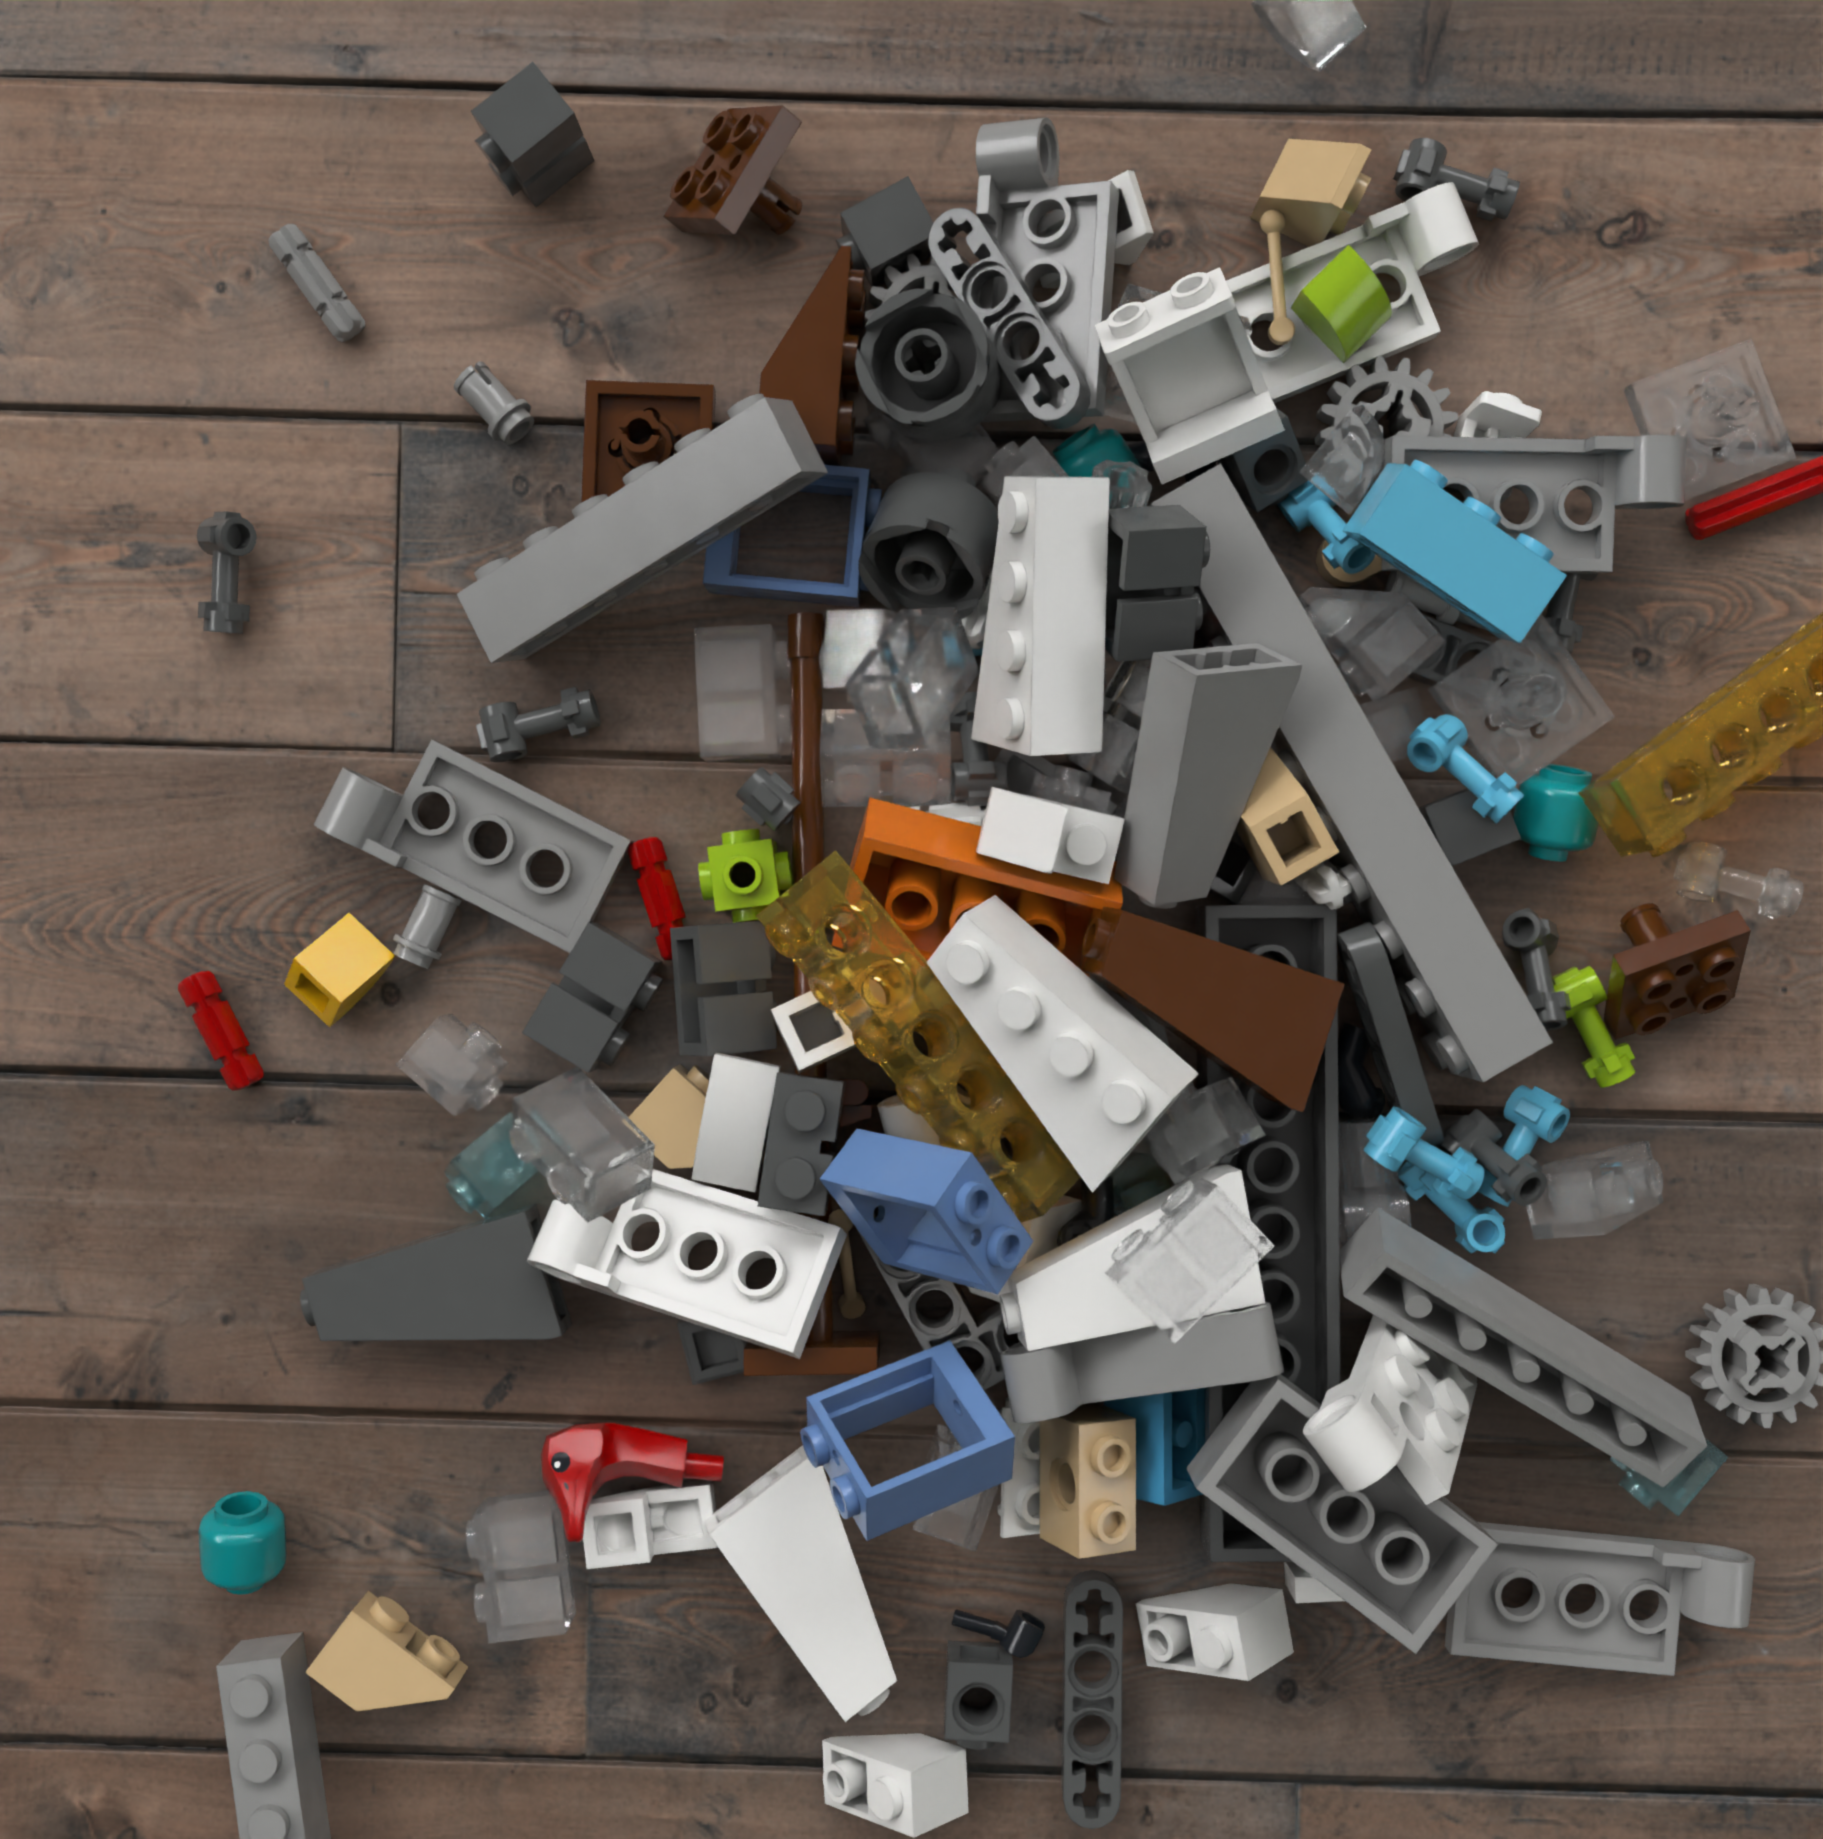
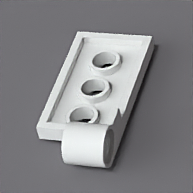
[1226,182,1479,403]
[527,1164,847,1359]
[1303,1315,1477,1505]

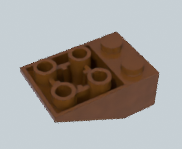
[759,246,866,466]

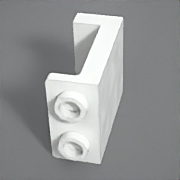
[1095,267,1285,485]

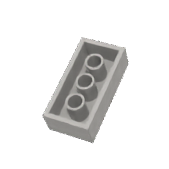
[1186,1374,1498,1654]

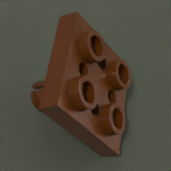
[663,105,803,235]
[581,380,716,503]
[1604,903,1751,1040]

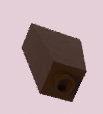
[1082,907,1345,1112]

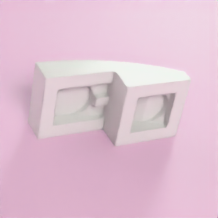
[691,1053,781,1193]
[583,1480,717,1569]

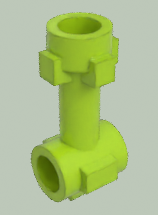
[1552,966,1636,1088]

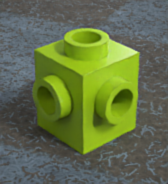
[698,829,793,923]

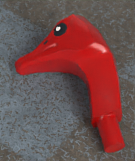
[541,1422,724,1543]

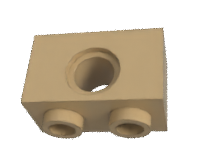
[1040,1402,1136,1559]

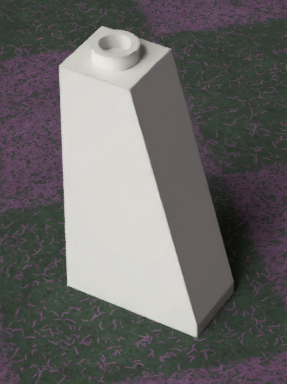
[999,1163,1265,1351]
[704,1445,897,1722]

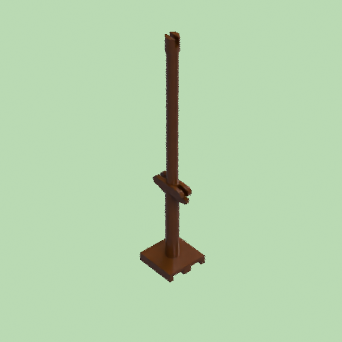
[744,612,880,1376]

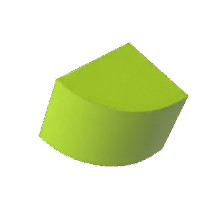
[1291,245,1392,363]

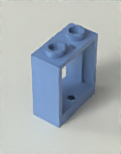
[703,465,882,607]
[820,1129,1033,1294]
[800,1340,1015,1541]

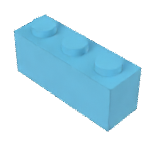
[1342,459,1567,643]

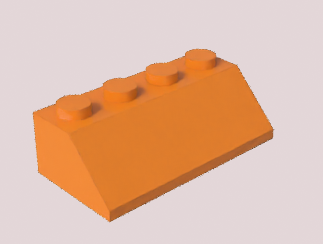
[831,797,1123,976]

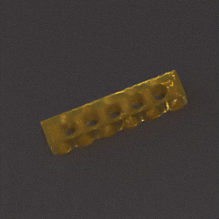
[1578,611,1823,857]
[756,850,1081,1223]

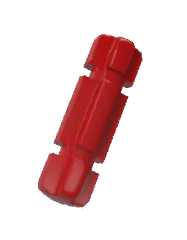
[627,837,686,960]
[178,971,264,1091]

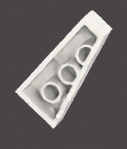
[971,476,1110,756]
[926,895,1199,1193]

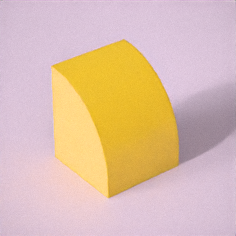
[284,913,395,1027]

